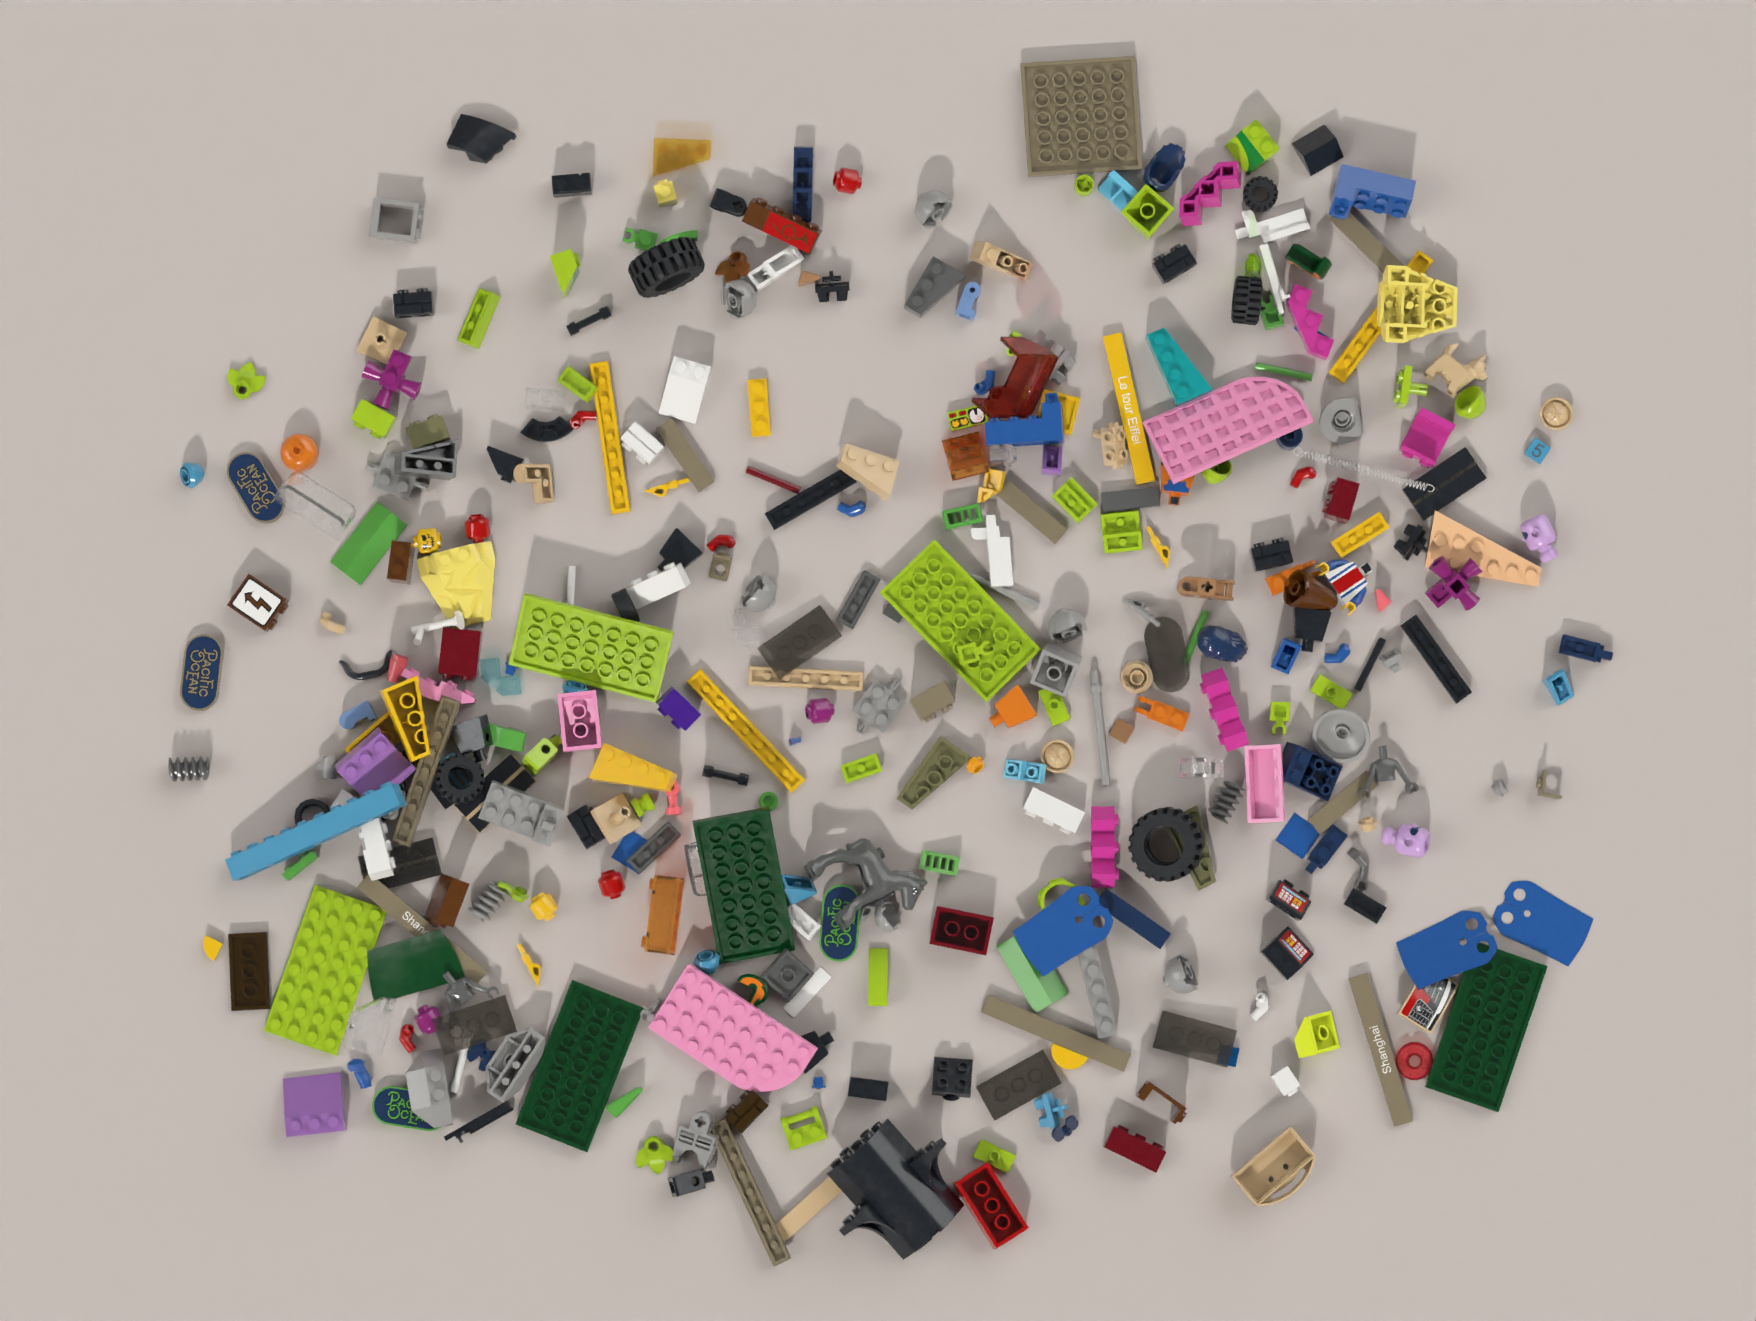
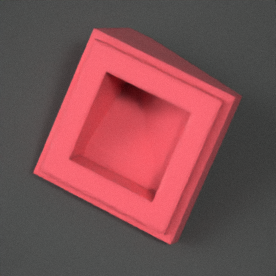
[1374,589,1391,612]

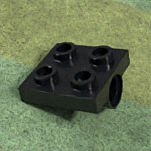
[932,1057,973,1101]

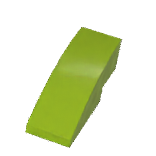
[868,948,888,1006]

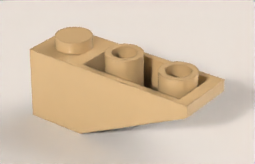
[969,241,1033,281]

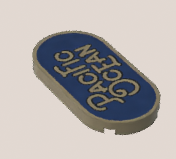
[227,452,285,523]
[180,634,224,711]

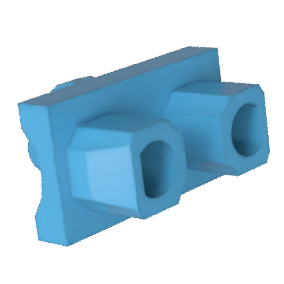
[1034,1092,1068,1129]

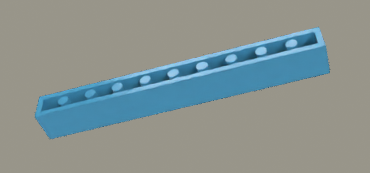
[225,782,407,881]

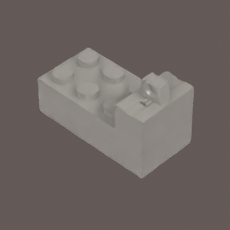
[478,780,565,847]

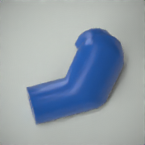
[974,370,996,395]
[837,501,866,517]
[1324,643,1350,663]

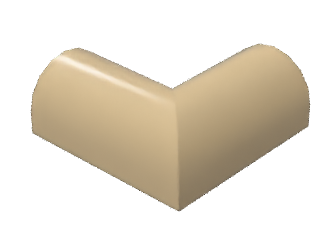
[513,464,554,504]

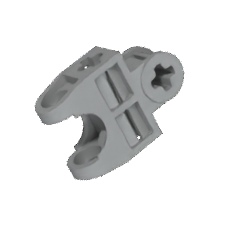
[673,1110,719,1171]

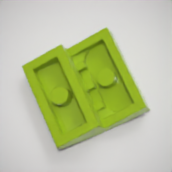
[1100,509,1143,554]

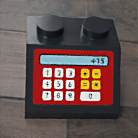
[1266,879,1312,921]
[1260,926,1314,980]

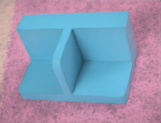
[1098,170,1138,211]

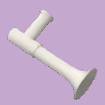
[411,610,465,646]

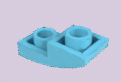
[1003,759,1046,784]

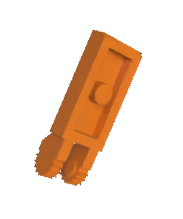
[1265,559,1321,596]
[1133,696,1190,732]

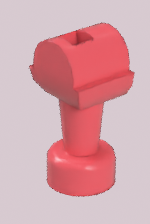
[665,780,681,815]

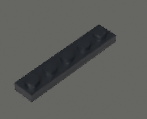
[765,470,857,531]
[1400,615,1472,704]

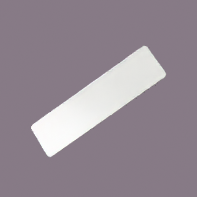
[783,967,831,1017]

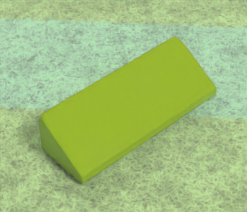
[457,288,500,349]

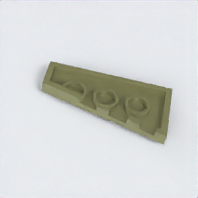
[897,736,972,810]
[1165,805,1217,891]

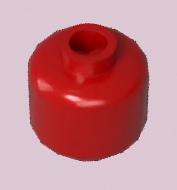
[833,168,862,194]
[464,514,490,543]
[598,869,626,899]

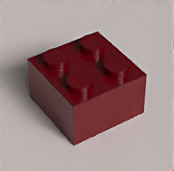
[1322,477,1360,524]

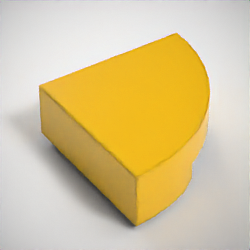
[203,935,223,961]

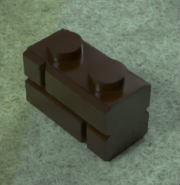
[725,1090,769,1133]

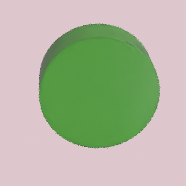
[759,792,778,811]

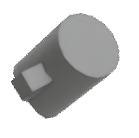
[316,755,339,779]

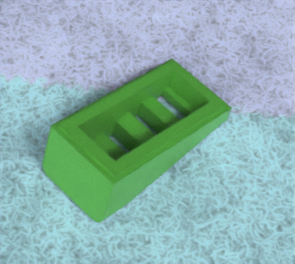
[941,503,984,531]
[919,850,960,876]
[605,1087,643,1118]

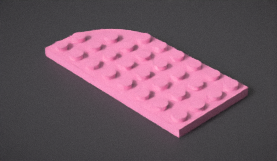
[1142,377,1313,484]
[648,963,818,1092]

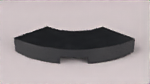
[520,416,574,442]

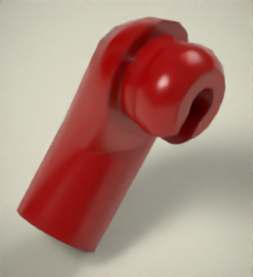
[570,410,596,429]
[1289,466,1317,489]
[706,534,736,552]

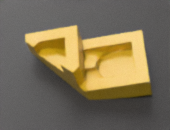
[977,468,1006,503]

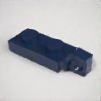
[1558,634,1613,663]
[1305,824,1348,874]

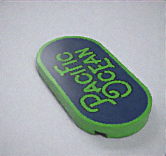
[819,885,861,961]
[372,1086,440,1131]

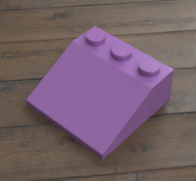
[335,727,416,797]
[283,1072,347,1137]

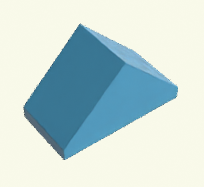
[1542,669,1574,706]
[782,874,817,905]

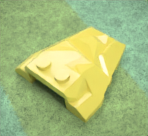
[1377,265,1458,343]
[417,541,496,629]

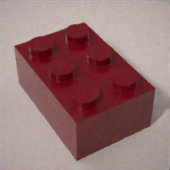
[929,906,994,956]

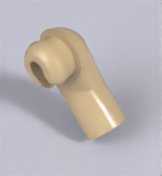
[320,612,345,634]

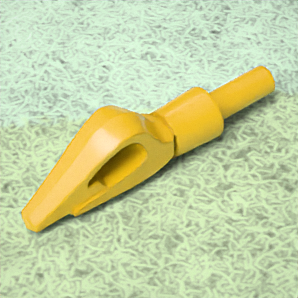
[644,477,690,497]
[1146,526,1170,569]
[517,943,541,987]

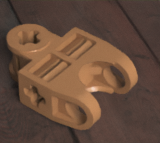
[1177,576,1235,601]

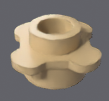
[1358,816,1378,832]

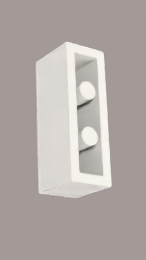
[626,562,691,609]
[1023,787,1085,835]

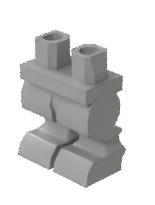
[1017,329,1076,385]

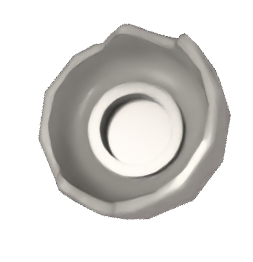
[874,901,901,932]

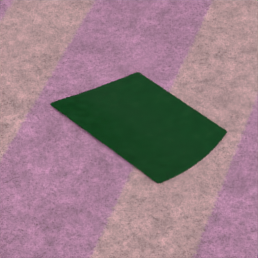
[367,930,465,1004]

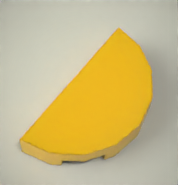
[1051,1043,1088,1070]

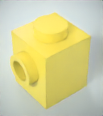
[654,179,678,208]

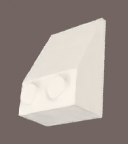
[659,356,712,424]

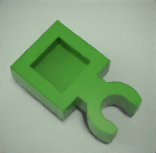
[623,228,658,251]
[1260,295,1284,330]

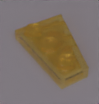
[653,138,711,176]

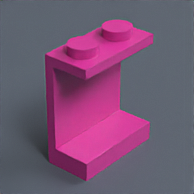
[1399,407,1455,468]

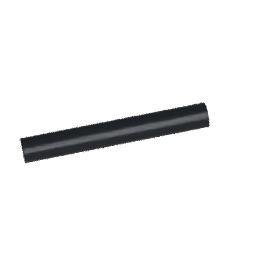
[1354,637,1386,692]

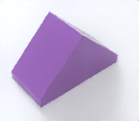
[1041,445,1063,476]

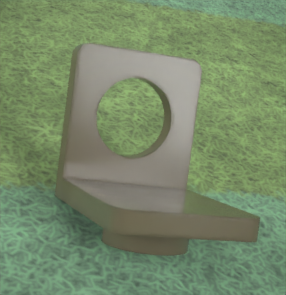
[709,552,732,581]
[1536,769,1562,800]

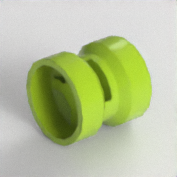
[1074,174,1094,197]
[631,792,656,817]

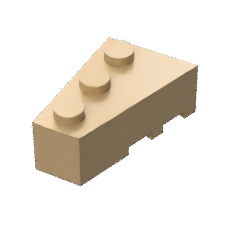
[836,443,900,501]

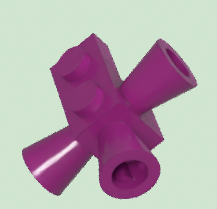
[362,349,422,410]
[1425,556,1483,611]

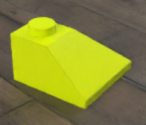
[1294,1010,1340,1058]

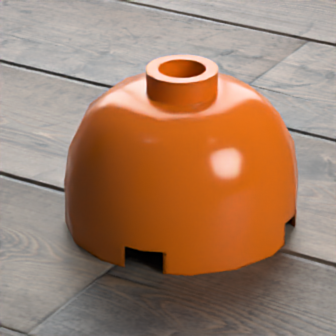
[280,434,319,472]

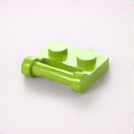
[780,1105,827,1151]

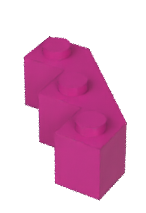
[1179,161,1242,226]
[1286,284,1334,360]
[1199,668,1249,752]
[1091,806,1119,888]

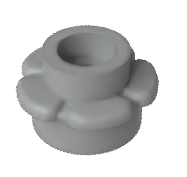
[1492,779,1508,797]

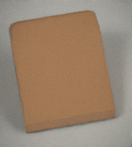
[798,271,821,287]
[1108,718,1135,745]

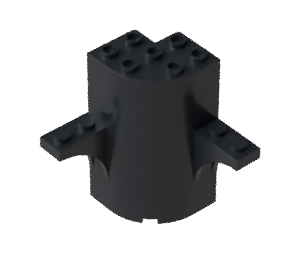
[827,1119,964,1260]

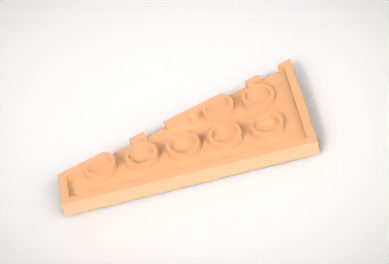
[1424,510,1542,587]

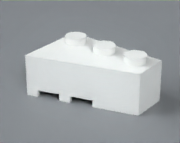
[358,817,396,881]

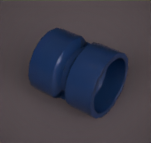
[1276,428,1303,451]

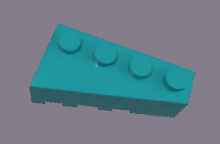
[1145,328,1213,407]

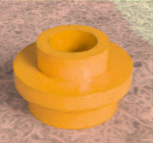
[966,756,985,774]

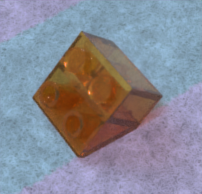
[942,431,989,481]

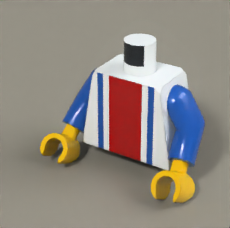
[1315,560,1372,616]

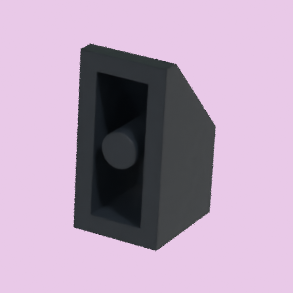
[486,446,525,484]

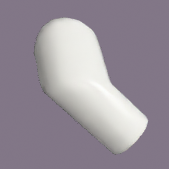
[1250,992,1269,1021]

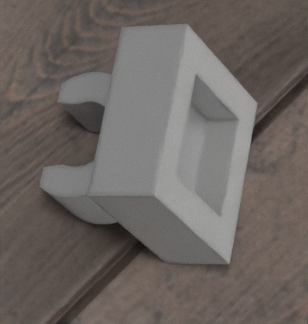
[1378,649,1403,673]

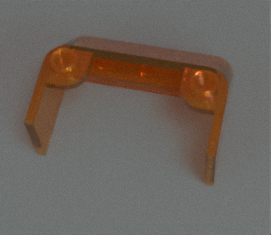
[641,875,686,956]

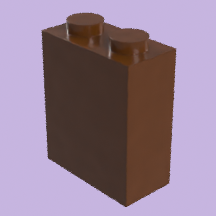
[387,540,415,585]
[425,873,470,929]

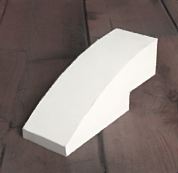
[743,245,804,293]

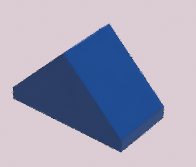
[1271,638,1302,674]

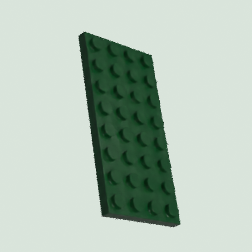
[692,807,795,964]
[1425,943,1548,1112]
[516,980,644,1152]

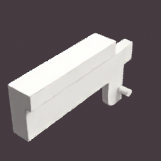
[1235,208,1310,244]
[1258,243,1290,315]
[971,515,1013,587]

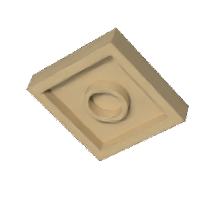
[356,316,408,365]
[590,793,642,844]

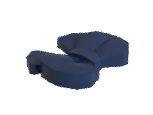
[467,1039,496,1071]
[1051,1115,1079,1142]

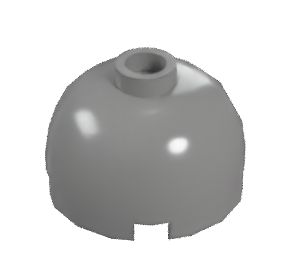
[915,190,953,228]
[720,279,757,319]
[740,573,776,612]
[1048,608,1087,644]
[1163,954,1198,994]

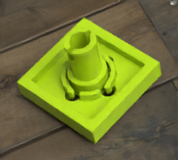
[1393,365,1428,409]

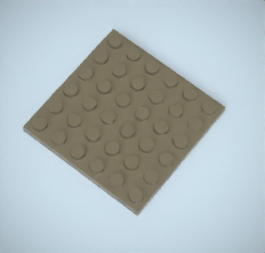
[1020,56,1142,177]

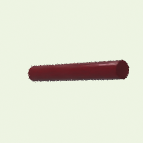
[745,466,801,494]

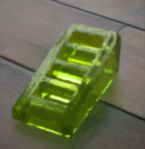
[1244,253,1261,278]

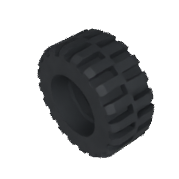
[628,237,705,298]
[1128,807,1205,882]

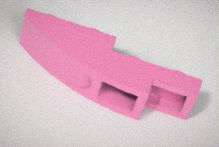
[401,668,477,705]

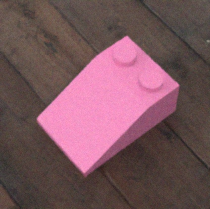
[557,690,603,752]

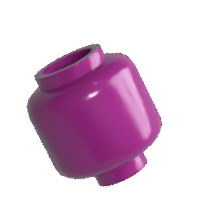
[805,698,835,724]
[414,1004,443,1034]

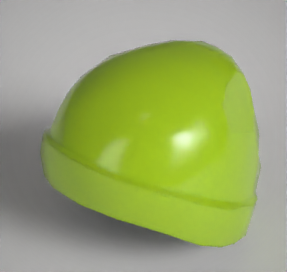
[1455,386,1486,419]
[1201,460,1232,485]

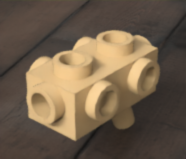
[1092,422,1128,469]

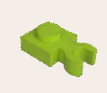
[956,641,992,665]
[1269,701,1290,735]

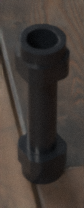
[566,306,612,336]
[702,765,750,786]

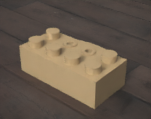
[1230,1126,1316,1206]

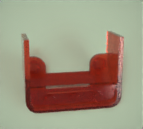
[972,337,1058,418]

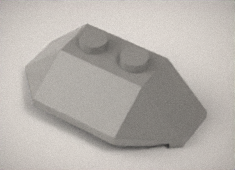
[486,1028,546,1103]
[405,1049,453,1128]

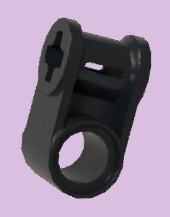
[710,188,747,217]

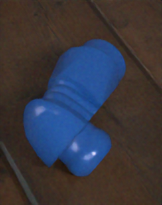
[347,1059,372,1089]

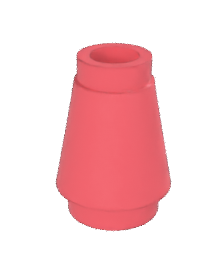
[387,654,408,683]

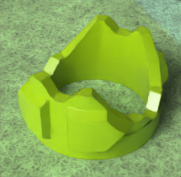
[1037,878,1085,910]

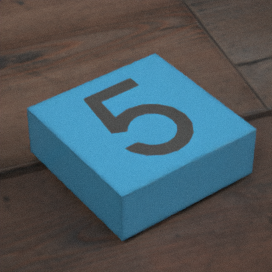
[1524,438,1551,465]

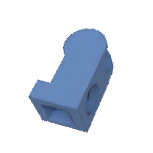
[955,282,981,321]
[339,701,378,730]

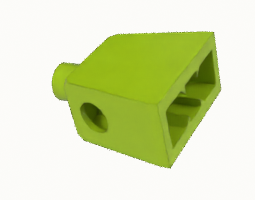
[522,734,562,777]

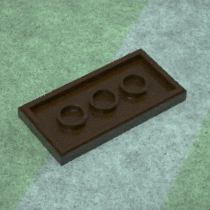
[228,932,271,1011]

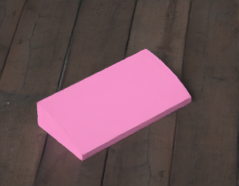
[1245,744,1285,823]

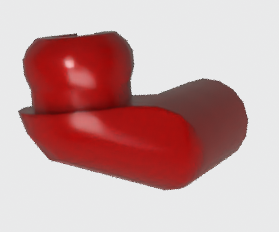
[399,1024,416,1053]

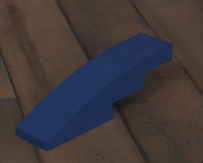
[793,146,813,223]
[1099,888,1171,949]

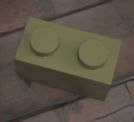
[406,414,451,449]

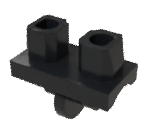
[815,271,850,302]
[1394,524,1428,561]

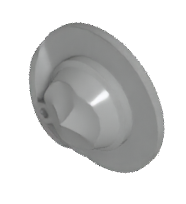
[1319,397,1363,443]

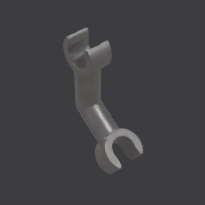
[1347,847,1369,890]

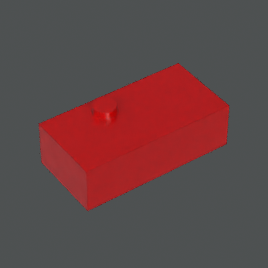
[952,1162,1029,1249]

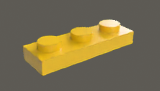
[747,378,771,437]
[1330,512,1390,559]

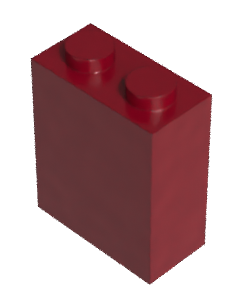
[438,627,483,681]

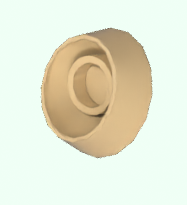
[1540,397,1573,430]
[1120,660,1153,694]
[1041,739,1074,773]

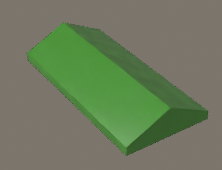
[330,502,407,586]
[996,936,1068,1013]

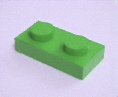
[282,850,319,881]

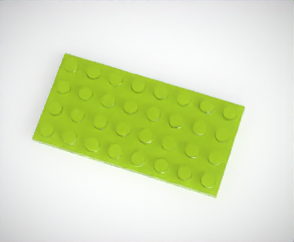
[879,539,1041,703]
[509,593,674,702]
[263,885,387,1056]

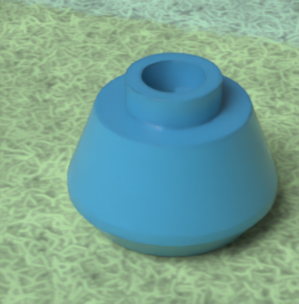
[180,462,205,488]
[562,680,588,693]
[694,950,720,975]

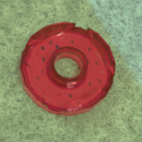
[1395,1042,1434,1080]

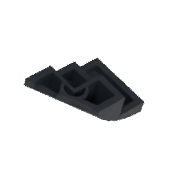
[446,114,517,164]

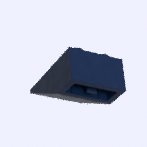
[1282,742,1343,801]

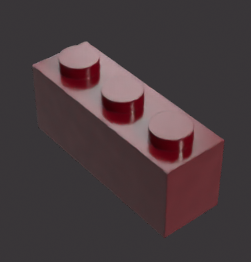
[1103,1125,1166,1173]

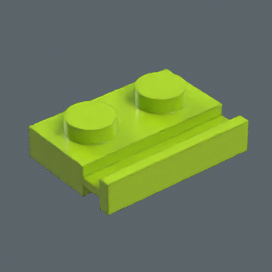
[1051,477,1098,524]

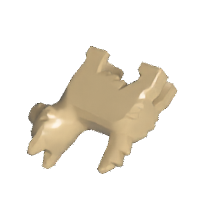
[1424,343,1488,398]

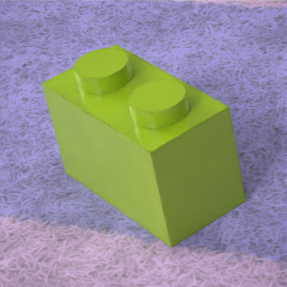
[351,399,397,440]

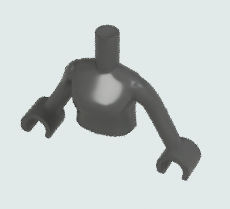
[1357,746,1419,799]
[442,971,499,1030]

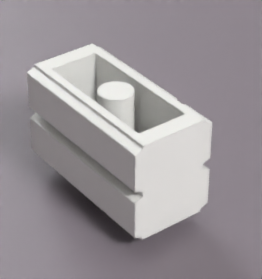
[620,421,665,465]

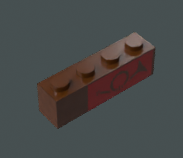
[742,197,823,254]

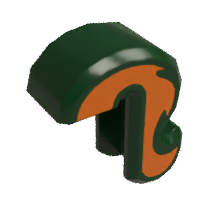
[1285,243,1332,280]
[737,974,769,1011]

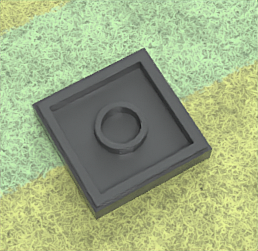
[760,948,814,1002]

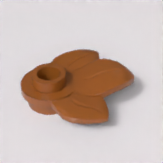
[715,251,750,283]

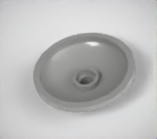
[1312,708,1370,763]

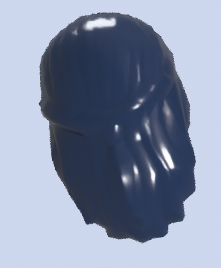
[1143,143,1186,192]
[1197,625,1248,663]

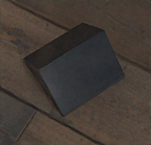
[1292,125,1344,176]

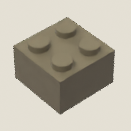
[910,681,955,723]

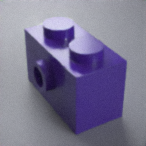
[655,686,701,731]

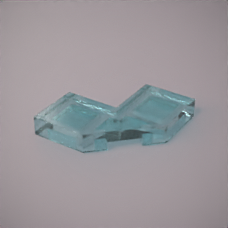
[480,658,522,696]

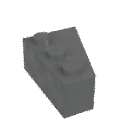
[904,256,966,318]
[394,439,458,480]

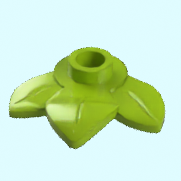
[227,362,266,400]
[497,880,529,903]
[636,1136,673,1175]

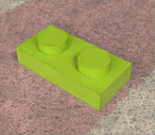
[840,753,882,784]

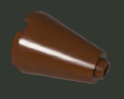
[1283,569,1338,611]

